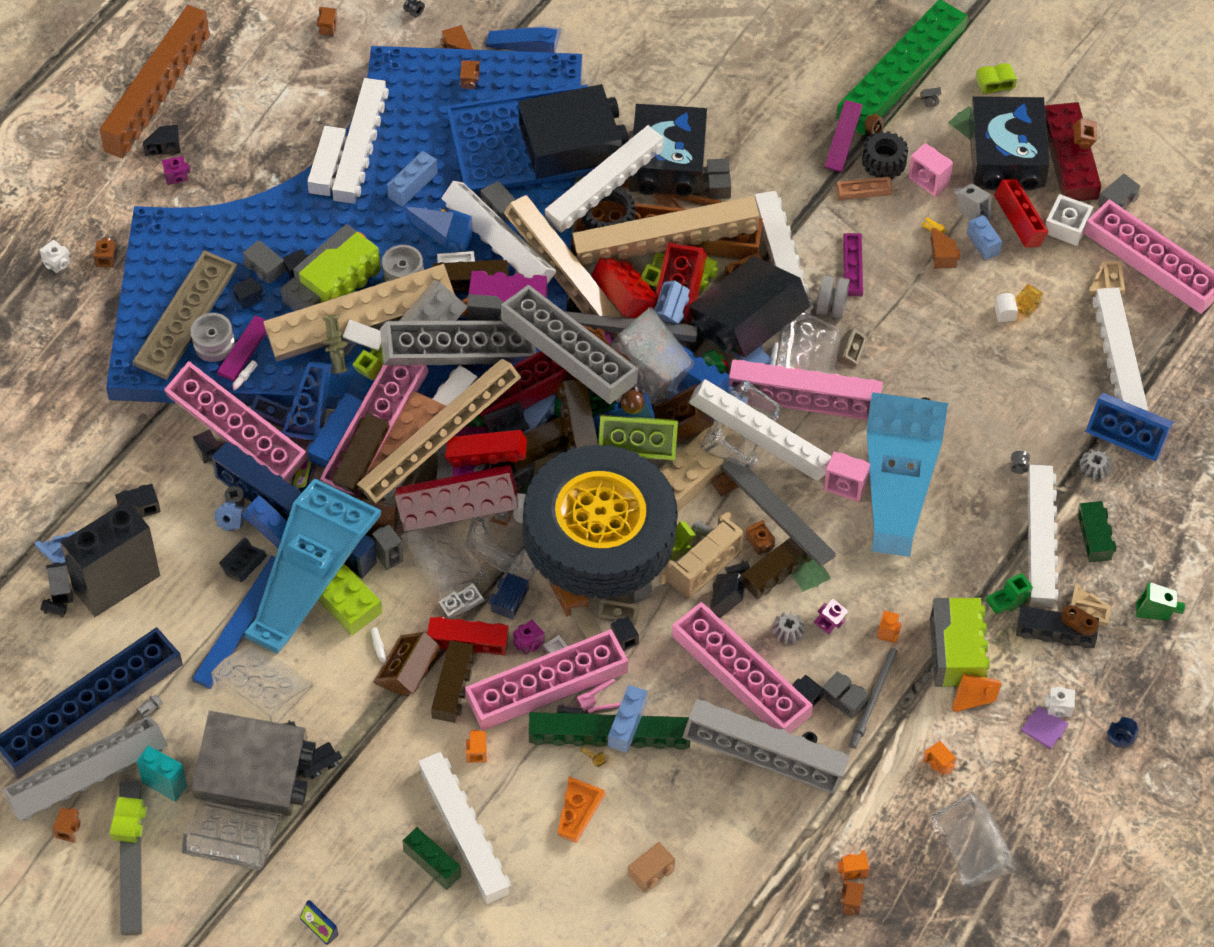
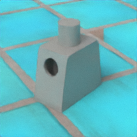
[954,184,991,221]

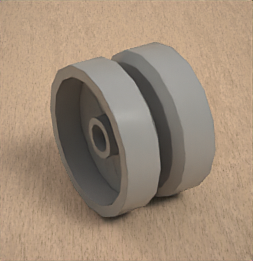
[382,245,424,282]
[816,275,850,319]
[191,313,235,362]

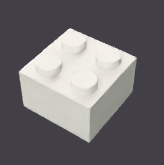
[1045,194,1093,246]

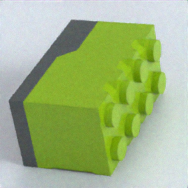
[293,224,381,303]
[930,598,990,687]

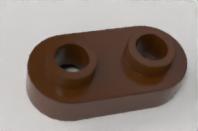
[865,113,884,137]
[1061,605,1099,636]

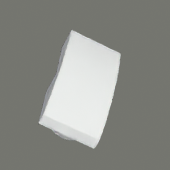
[439,584,485,618]

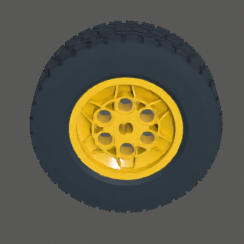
[522,445,678,599]

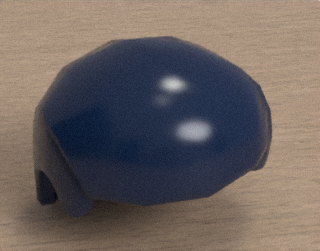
[1107,717,1138,748]

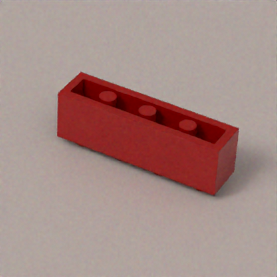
[994,179,1049,248]
[445,430,527,468]
[427,617,509,656]

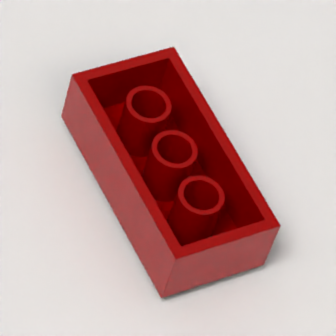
[655,243,707,325]
[591,258,658,321]

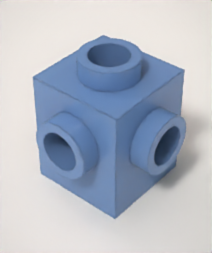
[214,502,245,531]

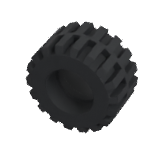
[862,131,908,179]

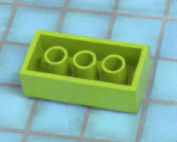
[598,415,678,460]
[318,564,383,635]

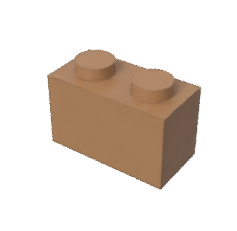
[628,842,675,892]

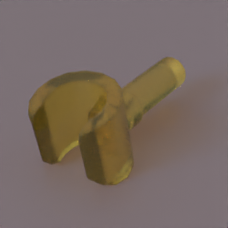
[580,747,607,767]

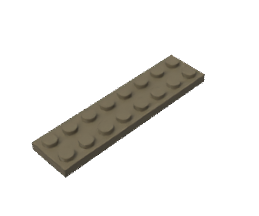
[133,250,237,380]

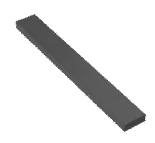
[564,311,697,342]
[721,456,836,567]
[119,781,142,935]

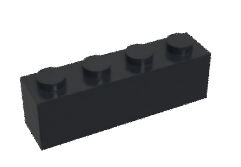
[1016,606,1099,648]

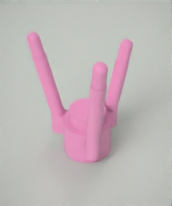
[576,679,621,714]

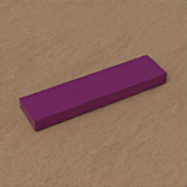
[825,100,863,173]
[843,233,863,296]
[217,315,267,381]

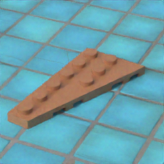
[358,391,446,494]

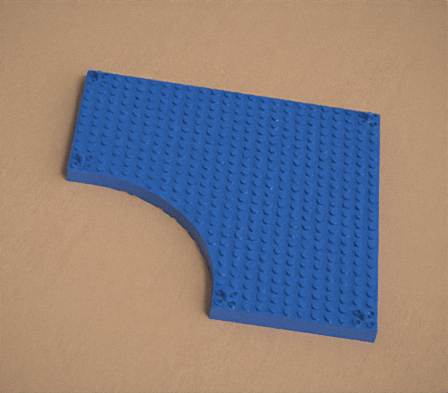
[106,46,582,418]

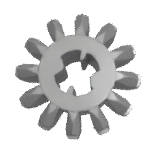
[1079,448,1113,481]
[772,612,805,646]

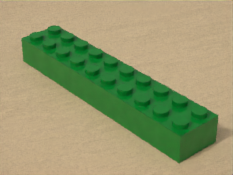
[836,0,968,136]

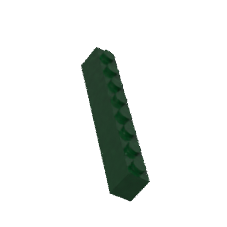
[528,712,690,750]

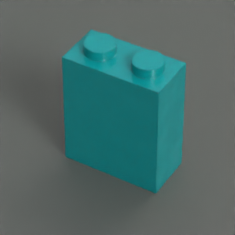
[136,745,187,802]

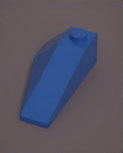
[486,26,561,53]
[405,204,473,253]

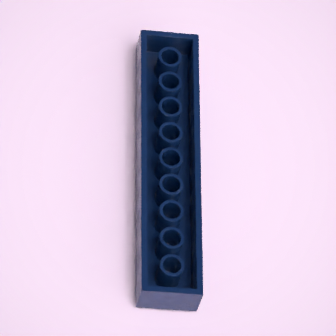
[212,442,377,578]
[0,627,183,779]

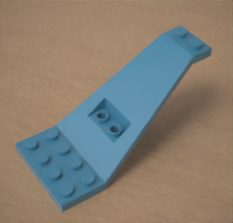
[866,392,948,557]
[244,478,381,654]

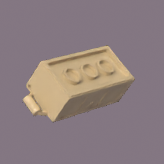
[659,512,743,599]

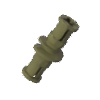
[323,314,348,374]

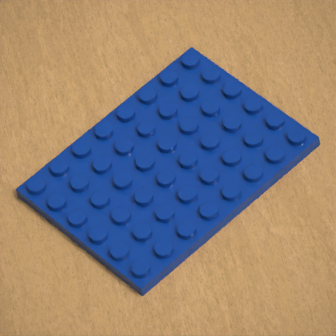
[446,84,596,193]

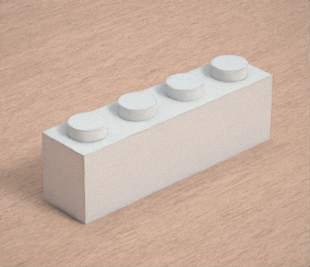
[308,126,347,196]

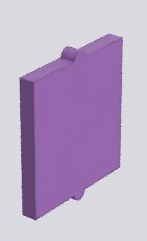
[1021,705,1068,749]

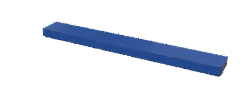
[193,556,276,689]

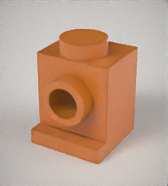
[877,610,901,643]
[466,730,487,763]
[923,741,956,775]
[837,850,869,881]

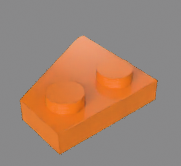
[952,673,1002,712]

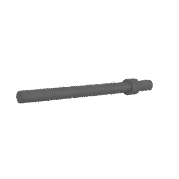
[849,648,898,749]

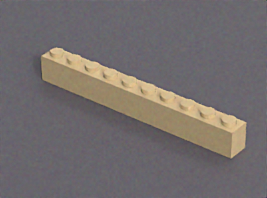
[504,195,638,352]
[357,359,521,503]

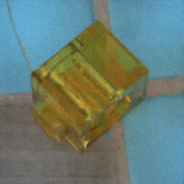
[1015,284,1043,317]

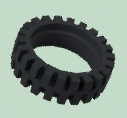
[582,187,636,230]

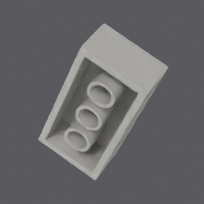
[399,280,467,321]

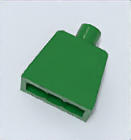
[1135,582,1185,621]

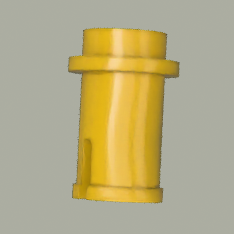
[922,217,946,234]

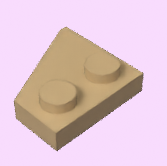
[1089,261,1125,295]
[1070,583,1111,627]

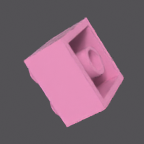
[908,143,953,197]
[824,451,870,502]

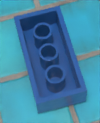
[1085,393,1174,461]

